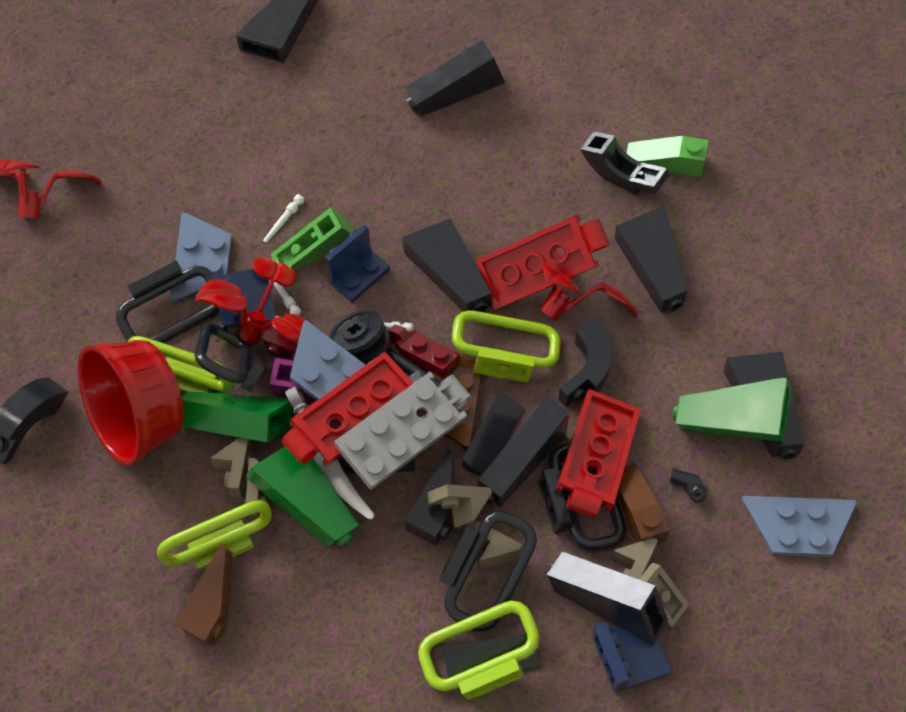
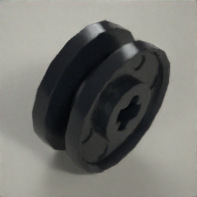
[329,310,392,365]

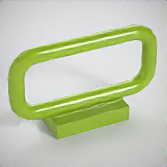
[452,310,561,383]
[128,336,234,394]
[157,500,272,572]
[418,601,540,700]

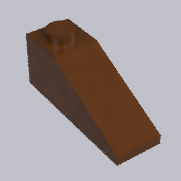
[617,463,670,544]
[174,544,233,645]

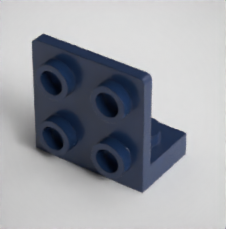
[325,225,390,303]
[212,269,276,330]
[592,622,671,693]

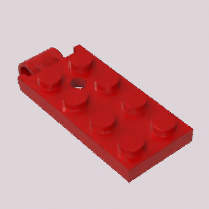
[475,215,610,310]
[282,352,414,467]
[555,389,641,519]

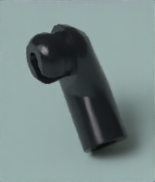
[670,469,707,502]

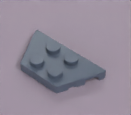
[170,213,232,304]
[290,320,366,401]
[741,496,856,557]

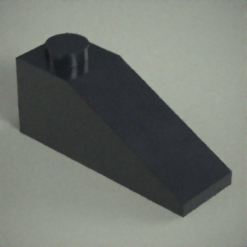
[405,449,453,546]

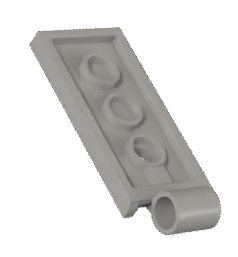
[334,372,472,490]

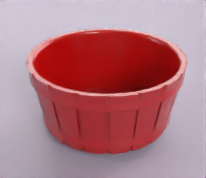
[77,340,184,465]

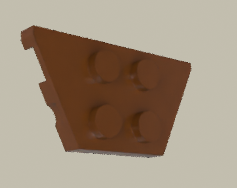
[418,354,482,449]

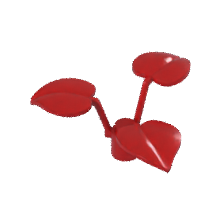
[0,159,102,218]
[539,250,638,321]
[196,257,310,344]

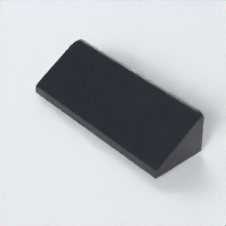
[462,391,524,476]
[444,633,539,678]

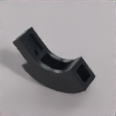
[581,131,669,196]
[558,316,612,407]
[0,377,68,464]

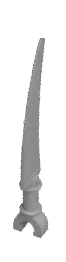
[285,387,375,519]

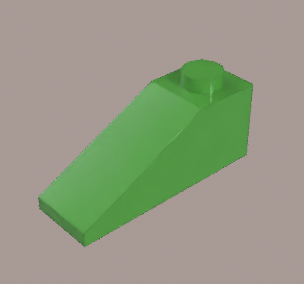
[627,136,708,177]
[271,207,354,270]

